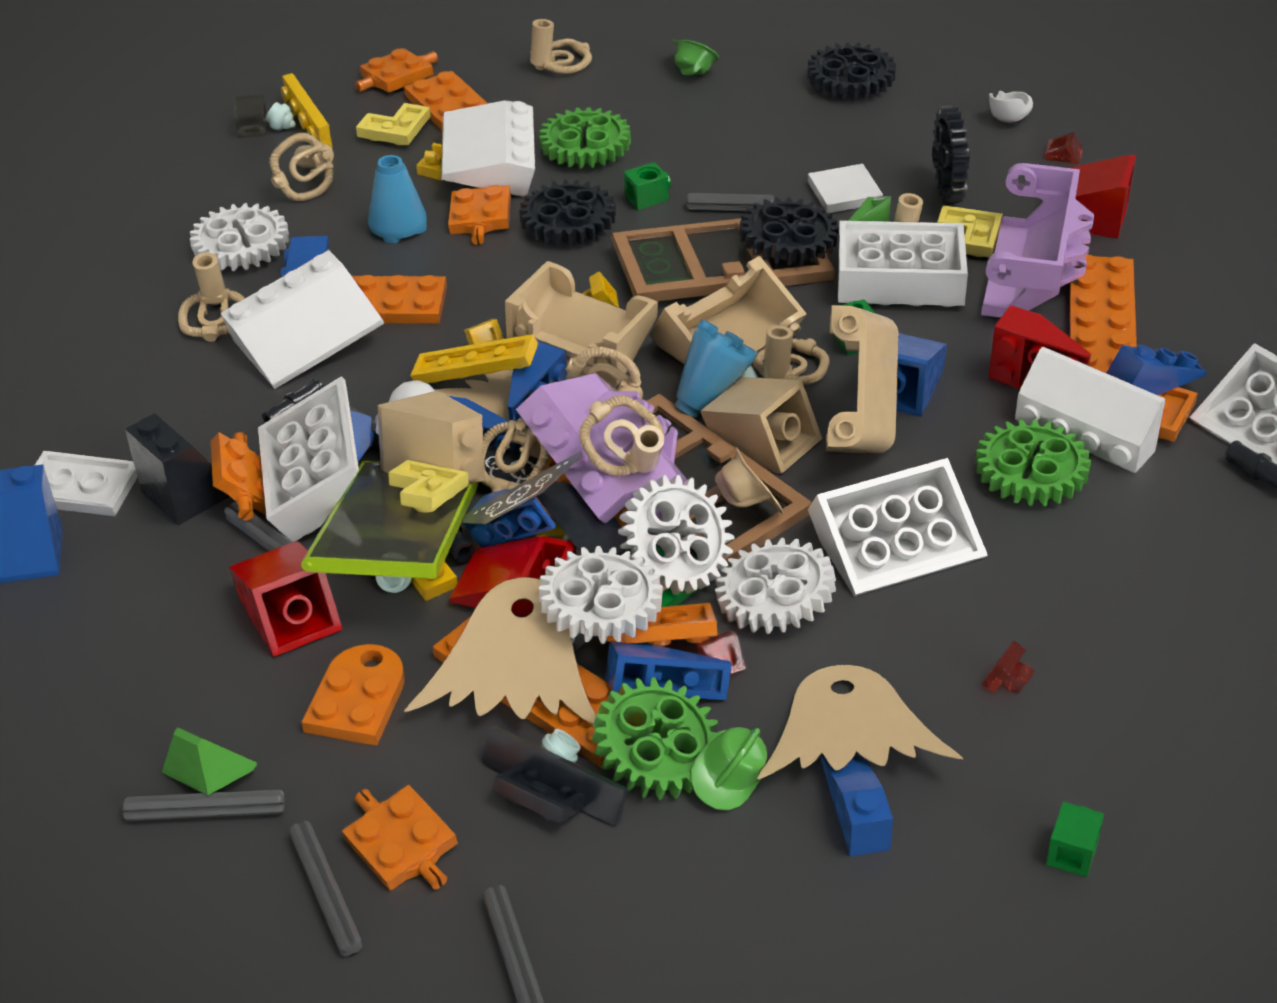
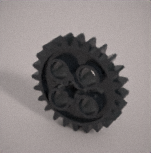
[807,42,896,100]
[932,105,970,204]
[519,180,616,246]
[739,197,839,265]

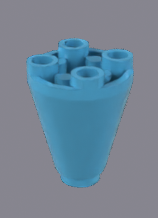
[367,155,427,244]
[675,319,758,418]

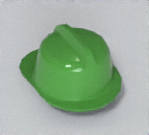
[671,39,719,76]
[691,727,767,811]

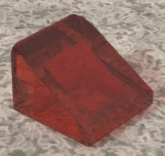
[1044,132,1083,164]

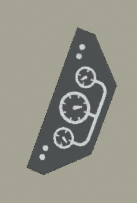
[462,451,580,524]

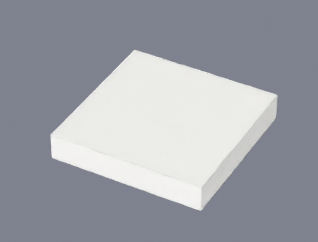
[808,164,883,213]

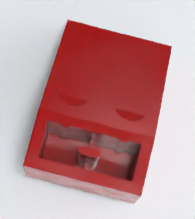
[988,305,1091,389]
[449,536,577,618]

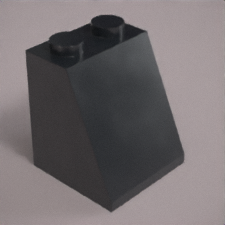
[125,413,230,525]

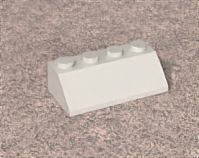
[1015,347,1165,473]

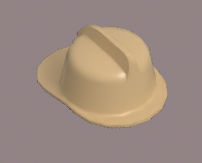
[715,447,784,514]

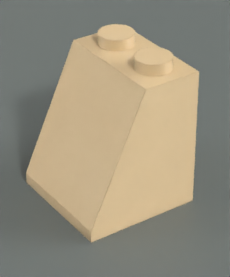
[701,377,822,474]
[377,390,484,484]

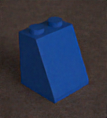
[896,333,947,417]
[0,464,62,583]

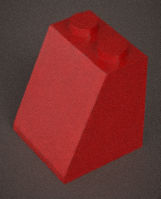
[1069,155,1136,239]
[229,541,343,657]

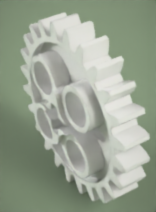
[190,203,289,271]
[618,475,734,595]
[715,538,836,634]
[539,546,663,644]

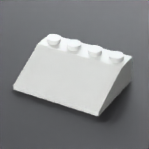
[441,100,535,197]
[838,221,968,307]
[220,250,384,389]
[1190,343,1277,464]
[258,376,359,542]
[808,458,987,596]

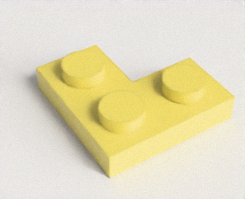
[356,103,431,145]
[937,205,1003,257]
[389,460,469,513]

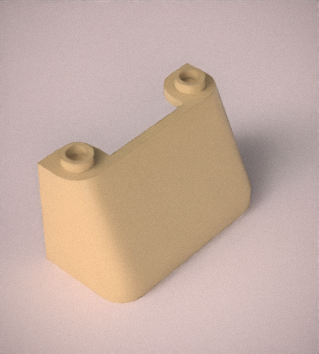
[650,256,806,365]
[505,261,658,388]
[826,305,898,454]

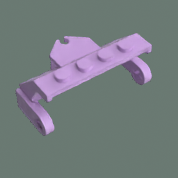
[981,163,1094,318]
[516,373,691,539]

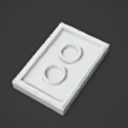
[35,451,137,516]

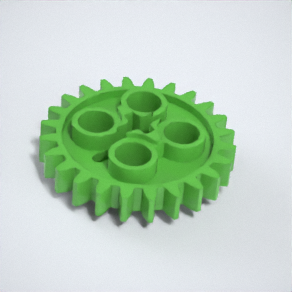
[539,107,631,168]
[975,419,1091,506]
[591,677,718,800]

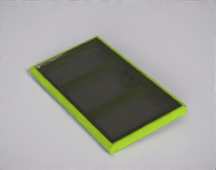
[301,461,480,579]

